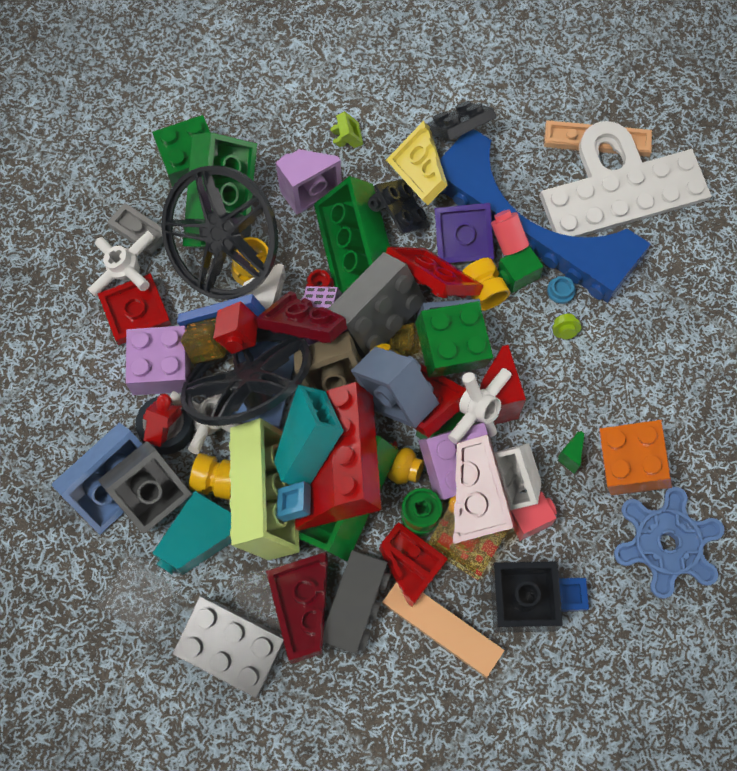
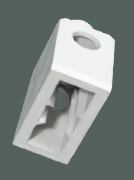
[494,443,542,510]

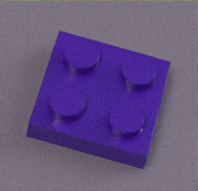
[434,203,495,263]

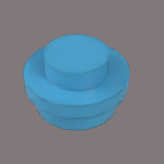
[547,276,576,304]

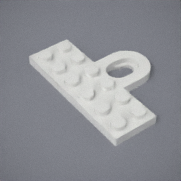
[539,121,712,237]

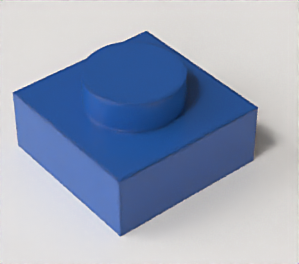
[559,578,589,612]

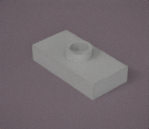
[107,203,163,255]

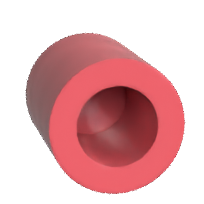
[491,209,529,255]

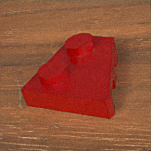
[379,522,448,607]

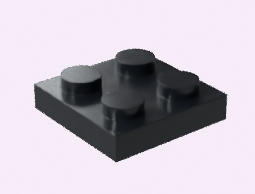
[427,101,497,140]

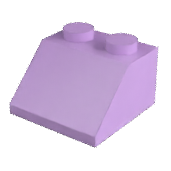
[275,149,342,215]

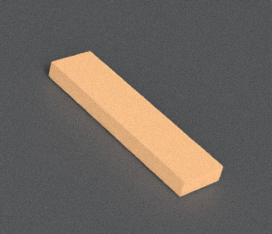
[544,120,652,157]
[382,582,505,678]

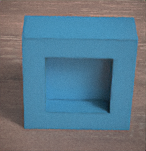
[277,481,311,522]

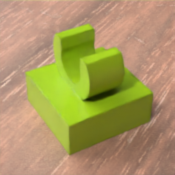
[330,111,363,148]

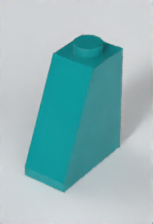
[274,385,344,485]
[152,491,231,575]

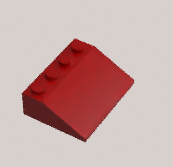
[295,382,382,531]

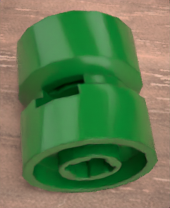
[401,488,442,537]

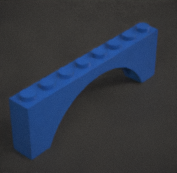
[440,129,651,303]

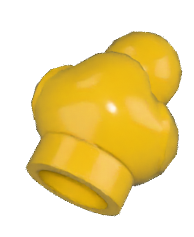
[387,441,424,485]

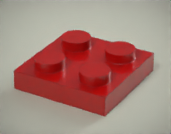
[98,273,172,345]

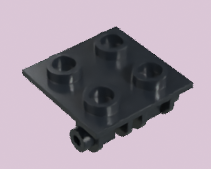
[368,179,430,235]

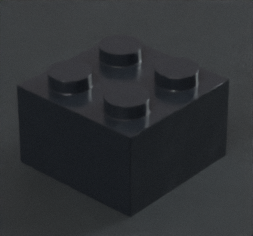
[490,561,563,633]

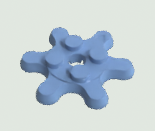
[614,487,724,599]

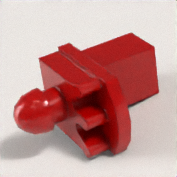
[143,393,182,447]

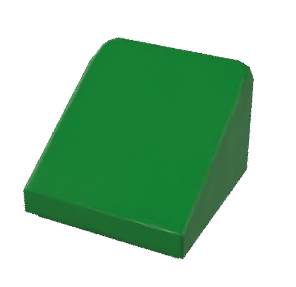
[557,431,584,474]

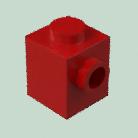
[213,301,258,354]

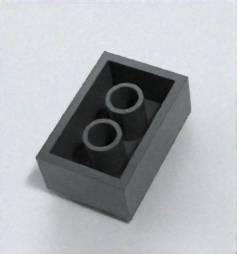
[328,252,427,358]

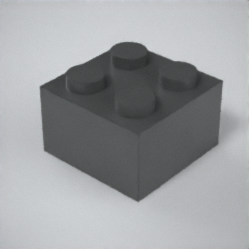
[98,441,192,535]

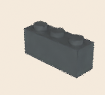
[323,550,391,658]

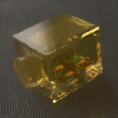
[180,318,227,364]

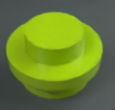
[552,314,582,340]

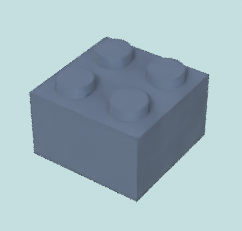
[351,347,439,428]

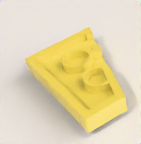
[386,121,448,205]

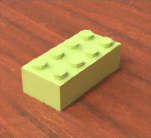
[229,418,300,561]

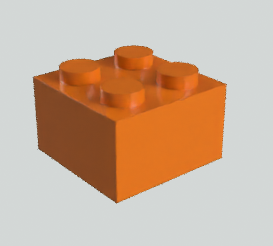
[599,420,672,495]

